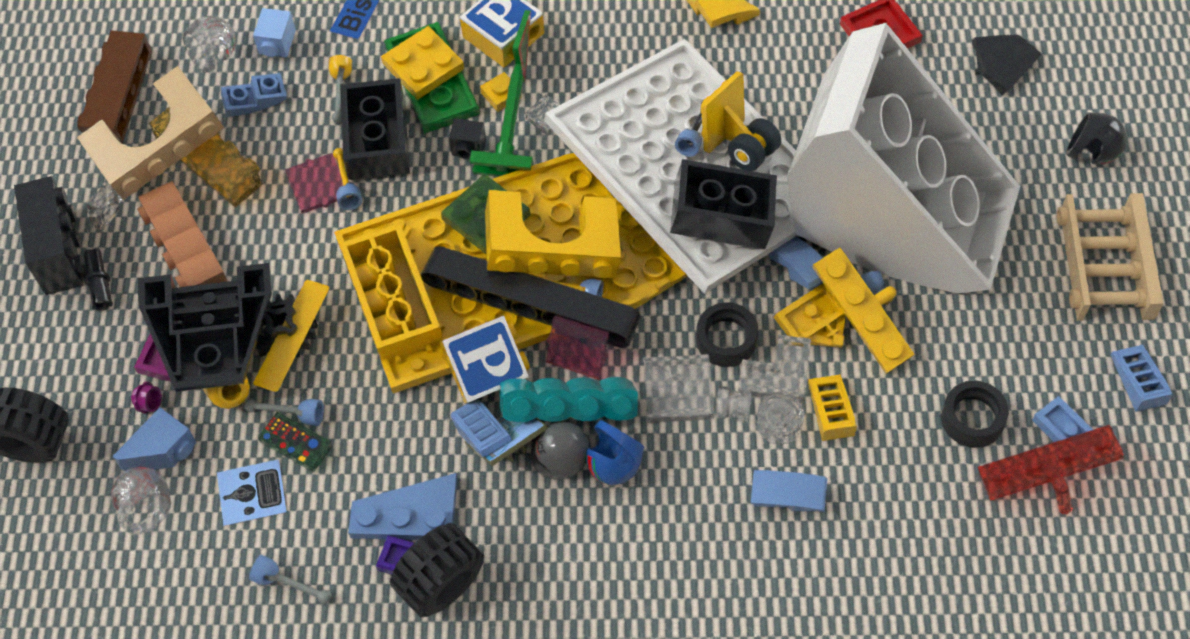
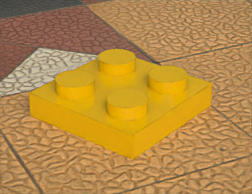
[381,26,465,100]

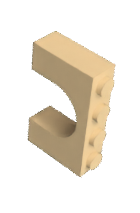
[77,66,225,200]

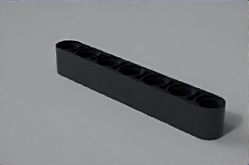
[421,246,641,348]

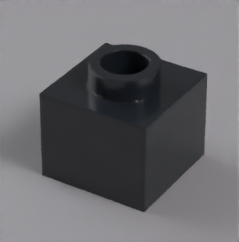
[449,118,486,159]

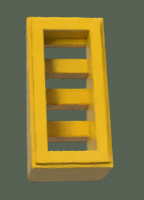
[808,374,857,441]

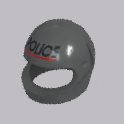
[531,422,590,480]

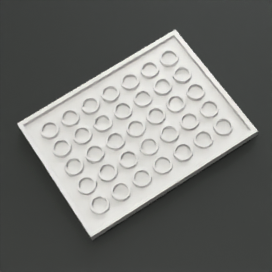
[544,39,798,294]

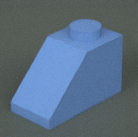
[113,407,197,473]

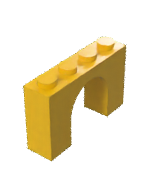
[485,190,621,278]

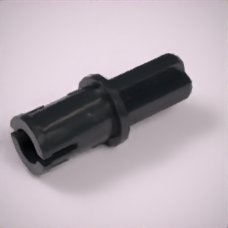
[84,248,113,311]

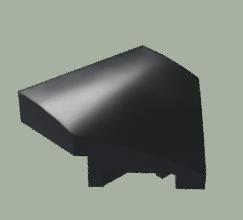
[972,35,1041,95]

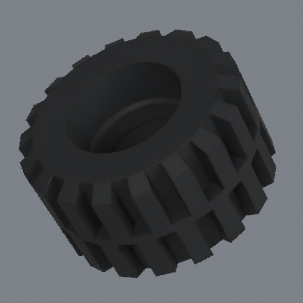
[0,387,69,463]
[390,523,485,618]

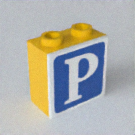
[460,0,544,68]
[439,316,530,403]

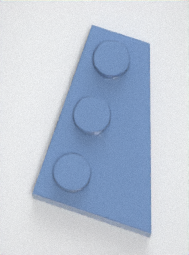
[348,473,458,540]

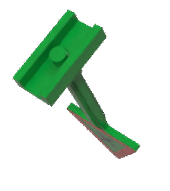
[470,10,534,177]

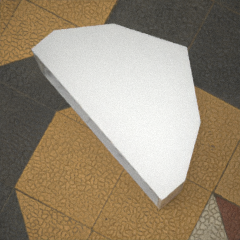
[787,23,1020,294]

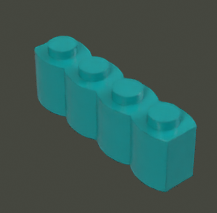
[499,377,638,422]

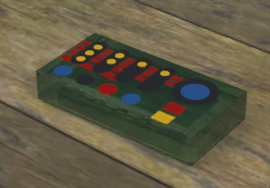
[257,412,333,472]

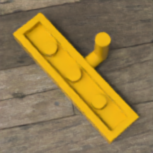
[812,247,915,374]

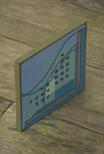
[465,417,548,466]

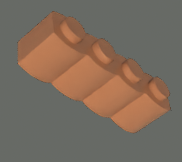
[137,181,228,287]

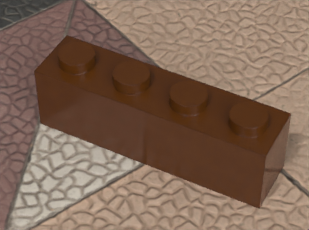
[77,30,152,144]

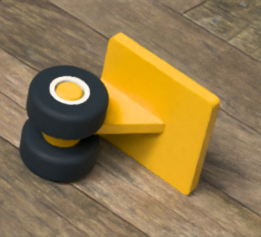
[700,71,782,171]

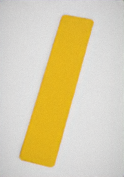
[253,280,330,392]

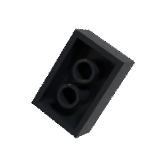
[340,78,410,180]
[670,159,777,249]
[14,176,86,295]

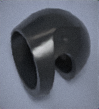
[1066,112,1127,164]

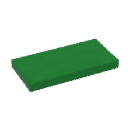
[384,22,480,134]

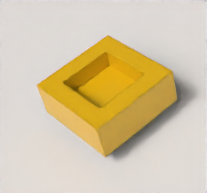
[480,72,522,112]

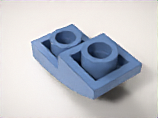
[221,73,287,117]
[769,237,823,289]
[751,470,828,512]

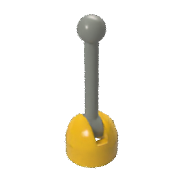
[328,55,352,123]

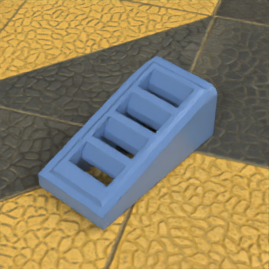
[1110,345,1173,412]
[451,399,512,457]

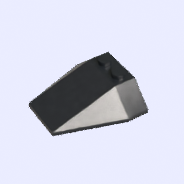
[138,263,272,392]

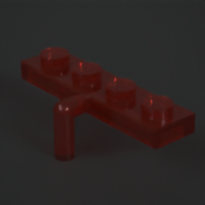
[977,425,1124,514]

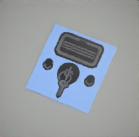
[217,459,287,526]

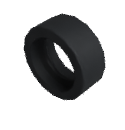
[696,302,758,367]
[941,380,1009,448]

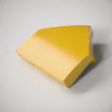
[773,283,846,347]

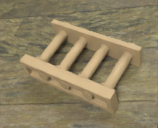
[1057,193,1164,321]

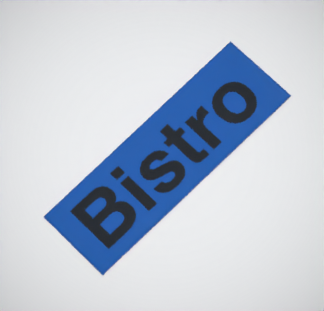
[330,0,379,40]

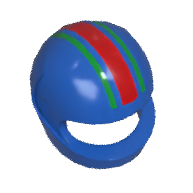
[586,420,644,485]

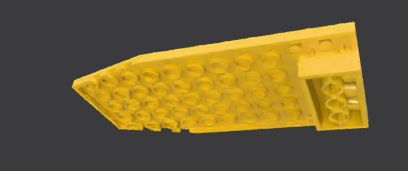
[334,153,687,394]

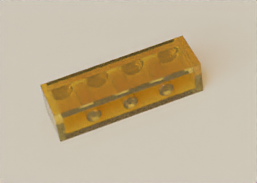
[149,107,262,208]

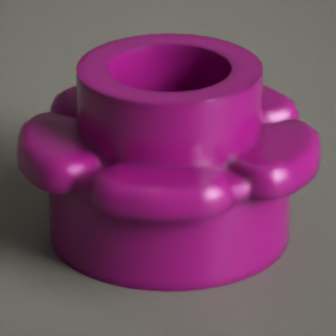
[131,381,162,414]

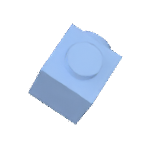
[253,8,296,57]

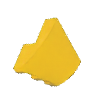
[687,0,760,28]

